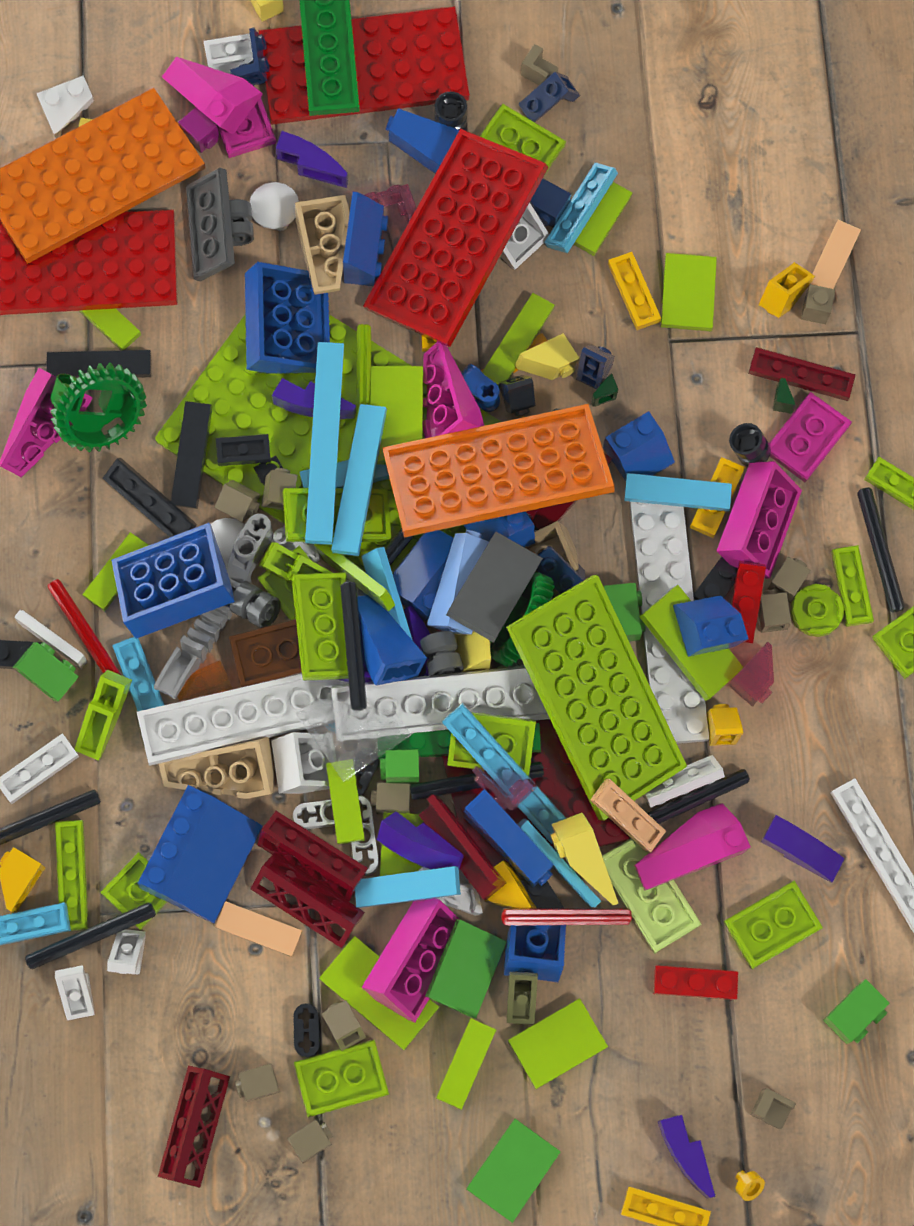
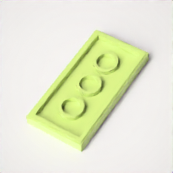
[602,838,702,954]

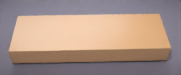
[808,220,861,289]
[590,779,666,852]
[215,901,303,957]

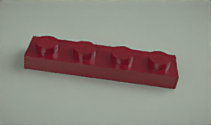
[748,347,856,401]

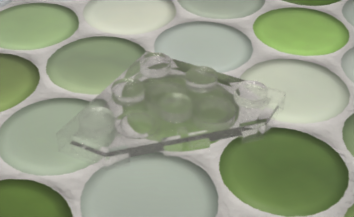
[297,698,411,781]

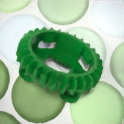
[51,363,147,453]
[490,572,555,667]

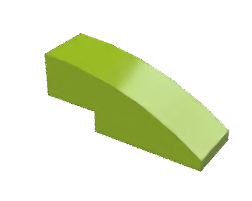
[259,542,333,583]
[74,670,132,761]
[436,1018,496,1110]

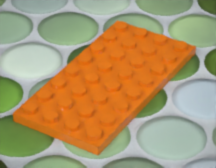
[0,88,206,264]
[382,404,615,537]

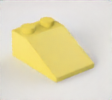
[454,631,491,672]
[550,813,619,905]

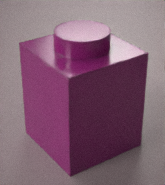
[178,107,219,153]

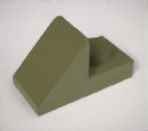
[507,972,538,1024]

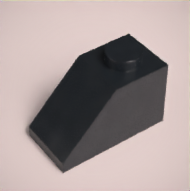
[498,375,536,416]

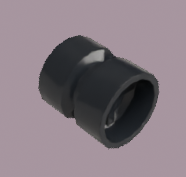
[434,91,468,130]
[729,423,771,467]

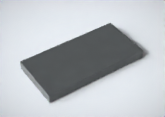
[186,168,235,282]
[446,532,543,643]

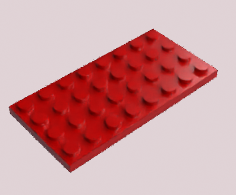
[258,6,470,125]
[363,129,549,347]
[0,210,178,315]

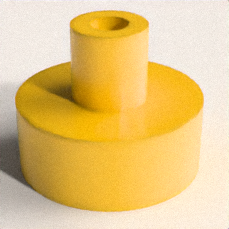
[735,1171,765,1201]

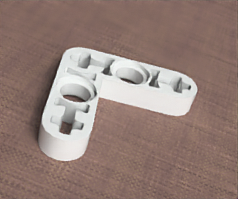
[293,796,378,876]

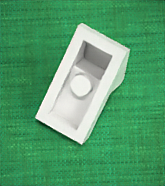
[107,929,146,974]
[55,965,95,1020]

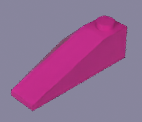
[162,57,263,135]
[423,342,485,438]
[0,368,93,477]
[634,803,751,891]

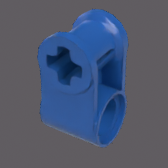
[461,364,500,412]

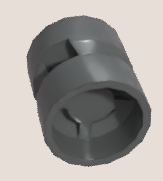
[229,199,254,246]
[230,582,281,628]
[420,631,463,676]

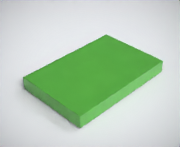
[425,919,507,1019]
[466,1119,561,1223]

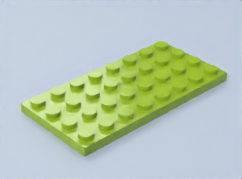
[506,575,687,821]

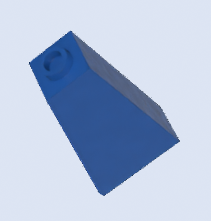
[386,108,459,174]
[357,595,427,686]
[464,789,554,887]

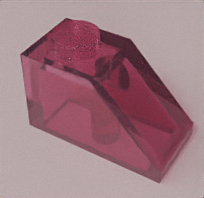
[729,642,774,707]

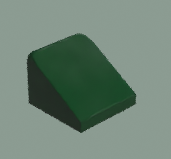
[591,373,619,407]
[772,378,795,414]

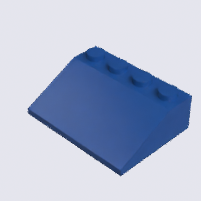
[245,262,330,374]
[111,523,235,639]
[138,785,263,924]

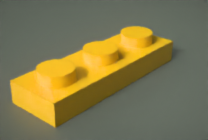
[608,252,661,330]
[690,457,745,538]
[621,1187,711,1226]

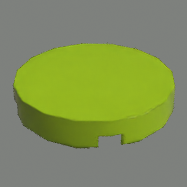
[790,584,844,637]

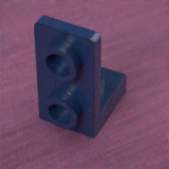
[230,27,270,86]
[519,72,580,122]
[536,546,586,594]

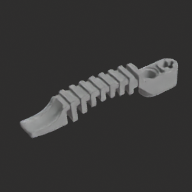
[154,514,273,699]

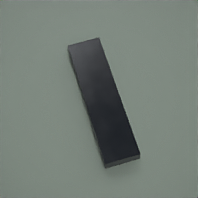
[46,350,151,378]
[171,401,213,509]
[103,458,198,537]

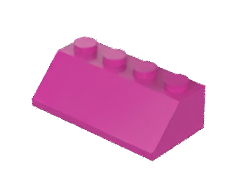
[717,461,802,579]
[362,898,459,1023]

